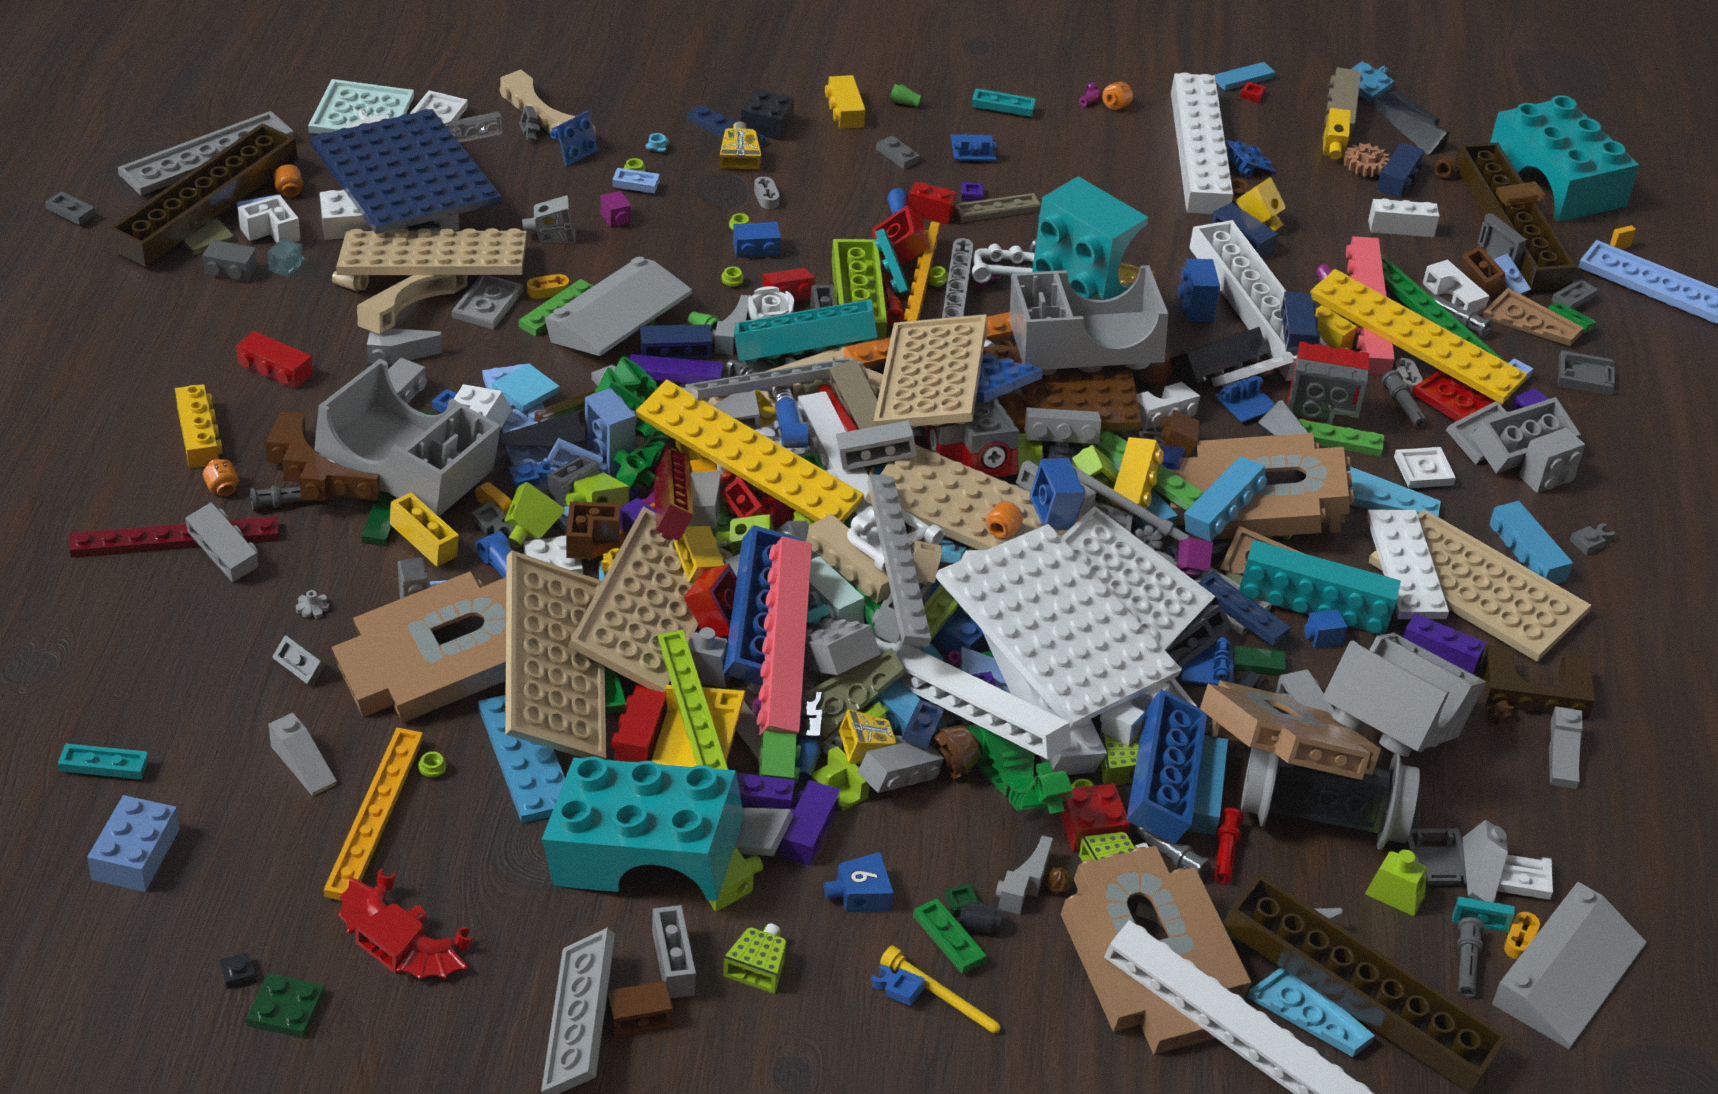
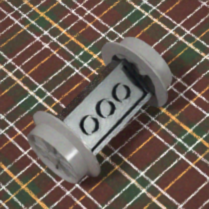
[1241,748,1420,850]

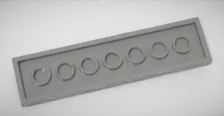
[118,111,294,196]

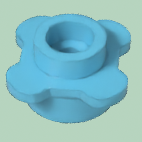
[646,133,669,152]

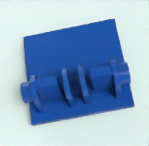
[550,110,598,166]
[950,134,997,162]
[1226,140,1277,177]
[1215,376,1275,423]
[1181,637,1234,686]

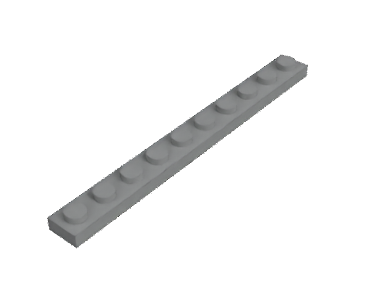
[867,474,931,647]

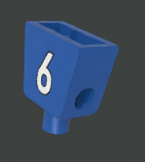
[823,852,894,912]

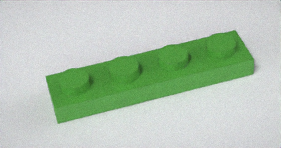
[519,279,593,337]
[1298,419,1384,457]

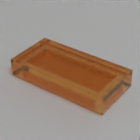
[1496,182,1545,205]

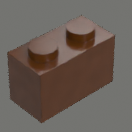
[1462,245,1506,299]
[1160,409,1199,458]
[607,981,673,1037]

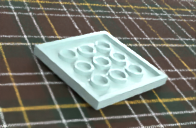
[308,79,414,134]

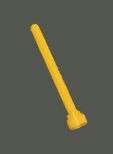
[880,945,1001,1034]

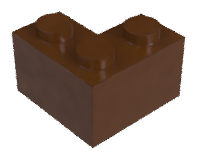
[566,501,621,559]

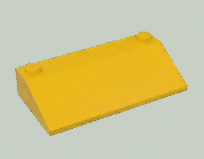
[652,685,745,767]

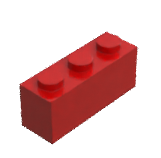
[236,331,313,389]
[611,685,667,763]

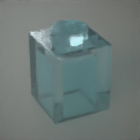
[267,238,303,277]

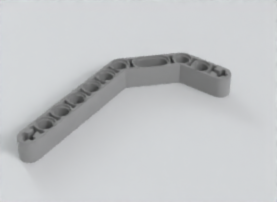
[850,238,973,370]

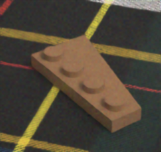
[1482,288,1583,346]
[1219,526,1304,576]

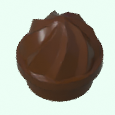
[1434,157,1455,178]
[1044,867,1072,896]

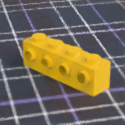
[175,384,223,469]

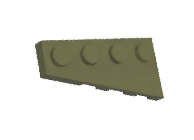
[801,648,905,742]

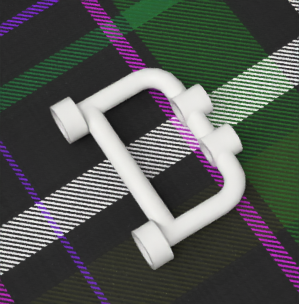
[972,244,1035,283]
[847,508,945,573]

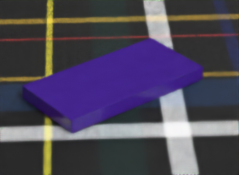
[630,354,724,384]

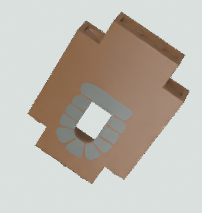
[1169,433,1354,540]
[331,571,506,723]
[1200,680,1381,780]
[1061,846,1251,1055]

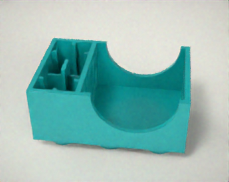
[1490,96,1639,222]
[1032,176,1148,300]
[542,757,744,901]

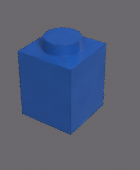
[1304,609,1347,649]

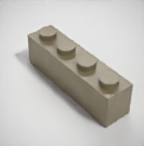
[1324,67,1361,139]
[829,359,878,429]

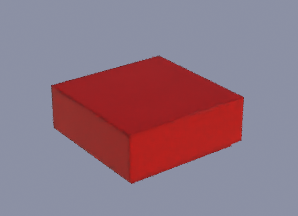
[1240,82,1266,103]

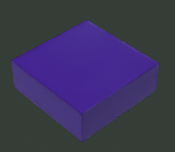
[961,182,983,202]

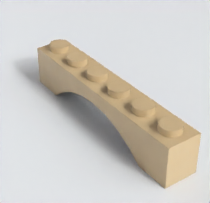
[500,70,596,141]
[357,275,468,334]
[908,525,942,584]

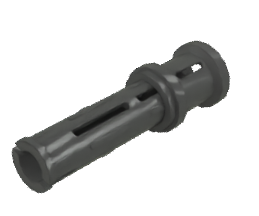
[1431,294,1493,338]
[1381,370,1428,429]
[250,486,328,511]
[1133,826,1211,879]
[1457,917,1484,998]

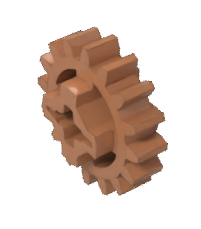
[1343,143,1389,177]

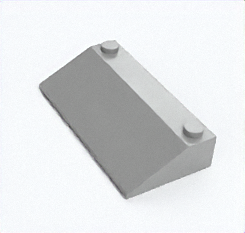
[545,257,693,356]
[1492,882,1646,1049]

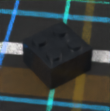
[741,88,795,141]

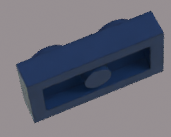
[902,699,944,749]

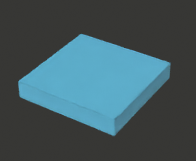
[492,363,560,412]

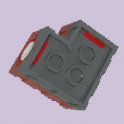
[1287,341,1370,425]
[925,398,1019,478]

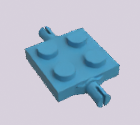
[1350,62,1394,102]

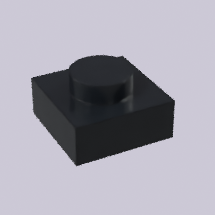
[219,952,256,989]

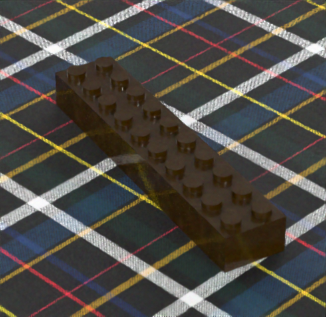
[108,123,298,267]
[1454,142,1577,291]
[1223,873,1508,1093]

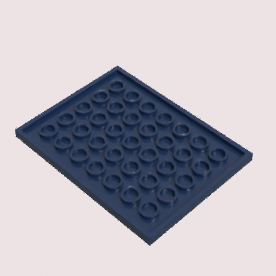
[310,109,502,234]

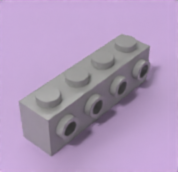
[871,582,933,644]

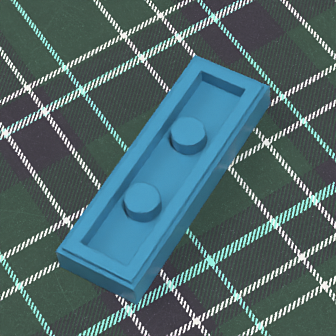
[1214,62,1275,91]

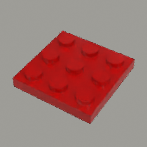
[1412,370,1509,422]

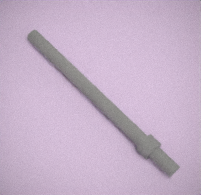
[1072,465,1189,541]

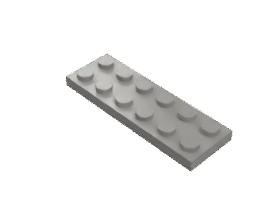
[541,928,615,1094]

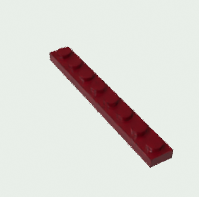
[69,516,279,558]

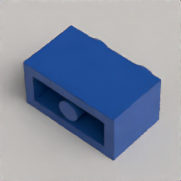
[733,222,781,258]

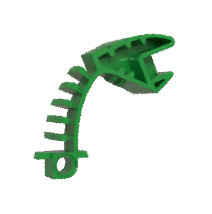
[594,357,669,490]
[967,724,1074,814]

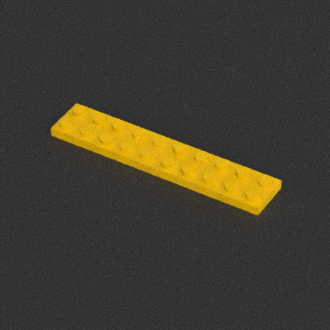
[1310,269,1527,404]
[636,379,864,523]

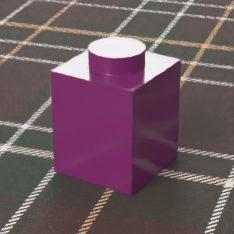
[600,191,631,228]
[1177,537,1213,577]

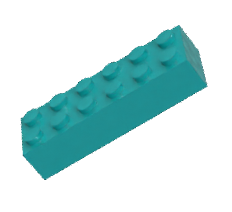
[734,299,878,363]
[1239,540,1401,635]

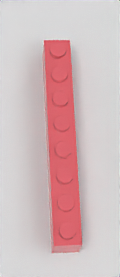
[1346,236,1394,375]
[757,536,812,737]

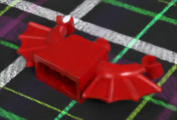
[338,868,474,980]

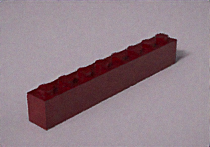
[653,445,693,541]

